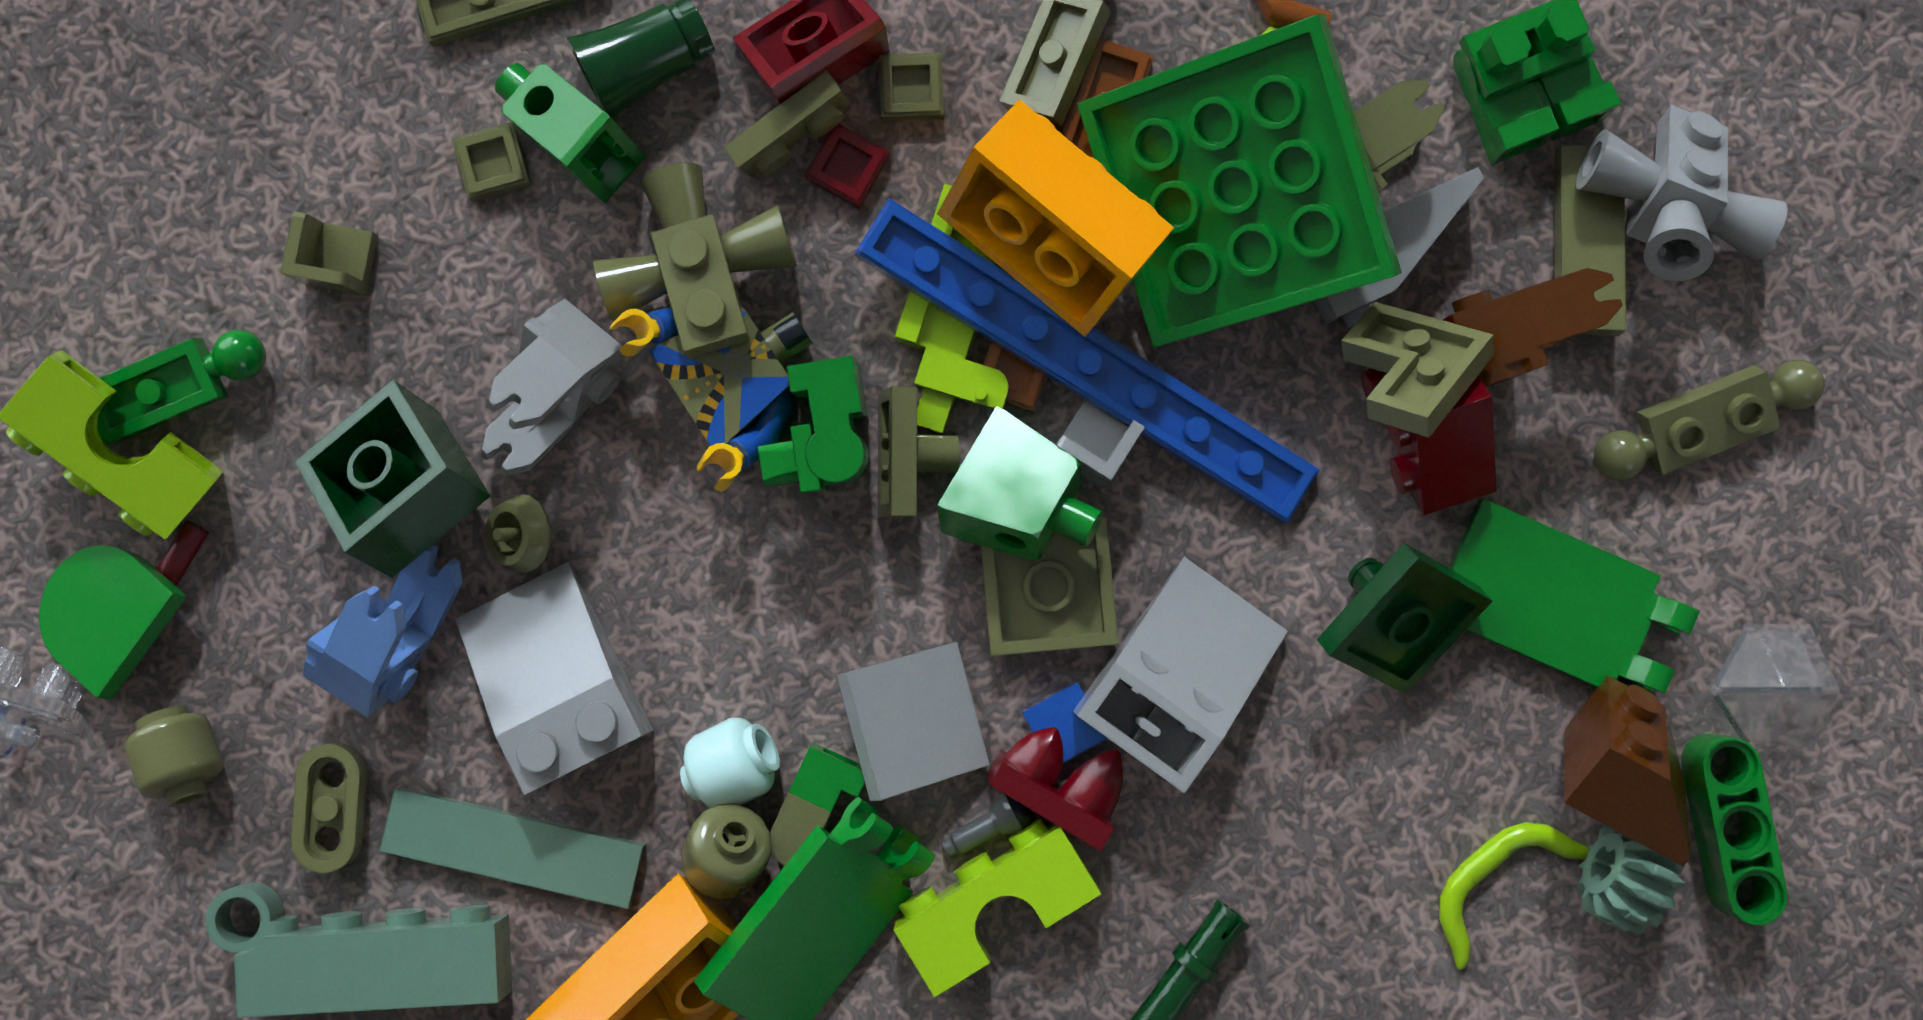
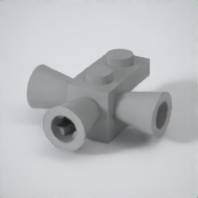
[1576,104,1788,281]

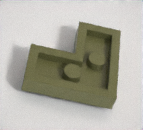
[1341,302,1494,438]

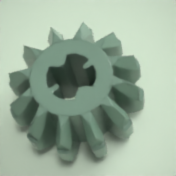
[1576,825,1686,935]

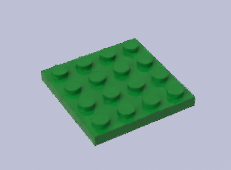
[1077,14,1402,348]

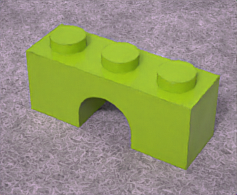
[0,350,223,540]
[893,818,1101,998]

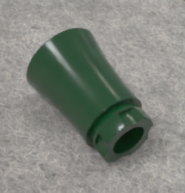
[567,0,715,118]

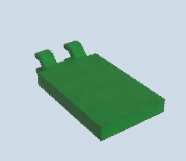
[1449,498,1700,694]
[694,797,935,1020]

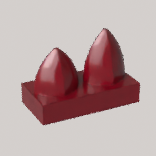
[988,727,1123,851]

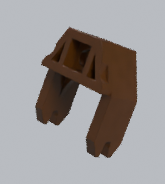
[1443,268,1623,387]

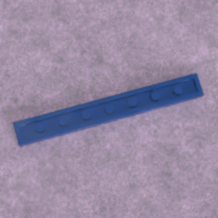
[854,198,1320,524]

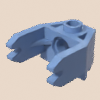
[303,544,463,718]

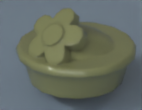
[485,494,554,573]

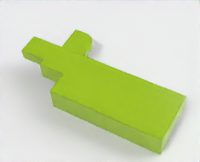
[895,183,1009,435]

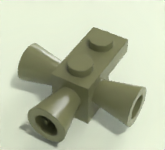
[593,162,797,359]

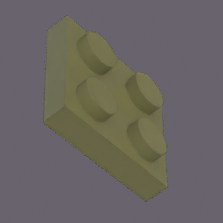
[980,517,1119,656]

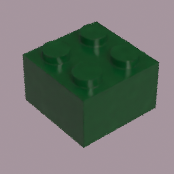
[295,379,490,578]

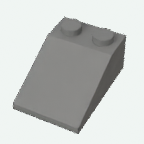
[455,561,654,795]

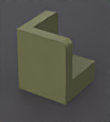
[280,211,378,296]

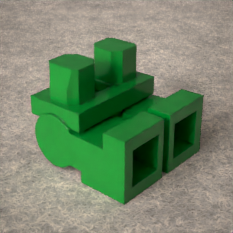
[1453,0,1622,166]
[758,355,870,494]

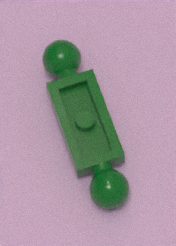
[97,330,266,446]

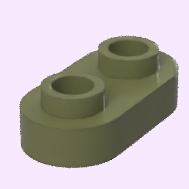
[291,742,367,873]

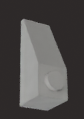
[1314,167,1484,329]

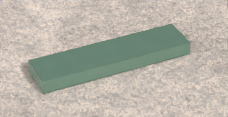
[380,787,646,909]

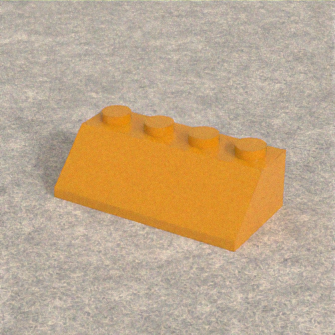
[526,873,739,1020]

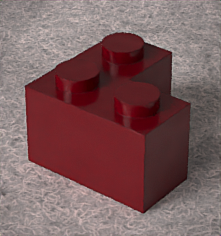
[1361,368,1497,515]

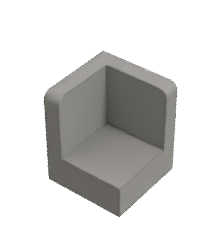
[1057,400,1144,490]

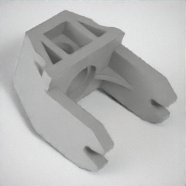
[481,299,622,477]

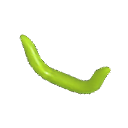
[1439,822,1588,970]

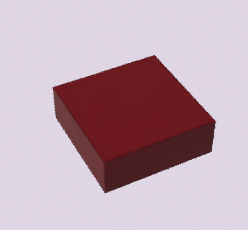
[804,124,890,209]

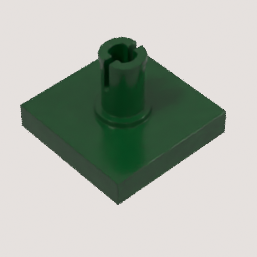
[1317,543,1493,694]

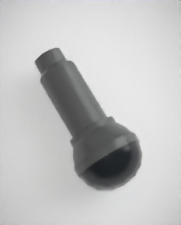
[942,793,1035,858]

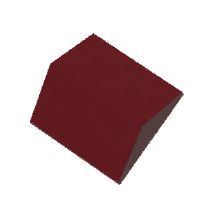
[733,0,889,106]

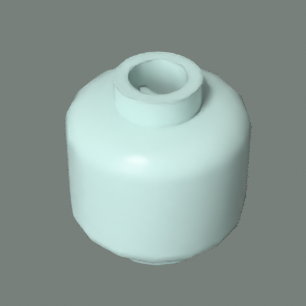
[680,718,780,808]

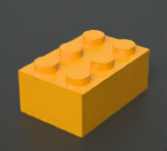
[937,99,1174,337]

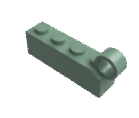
[205,882,512,1018]

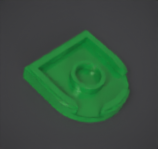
[39,545,187,700]

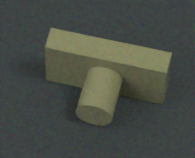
[878,386,961,518]

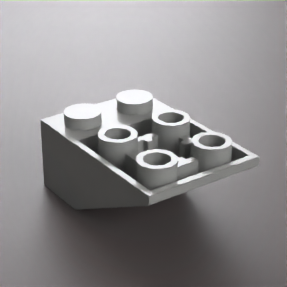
[1073,556,1288,793]

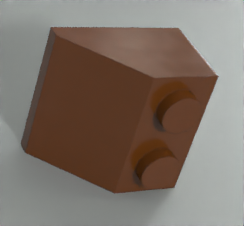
[1564,675,1691,866]

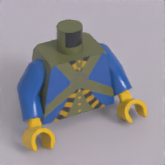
[610,307,813,492]

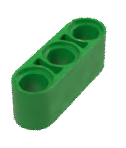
[1681,733,1787,925]

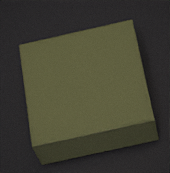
[879,52,944,121]
[452,122,532,202]

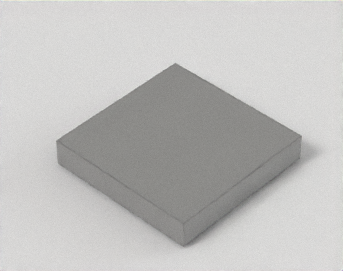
[837,642,990,801]

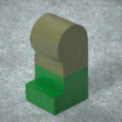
[770,743,865,866]

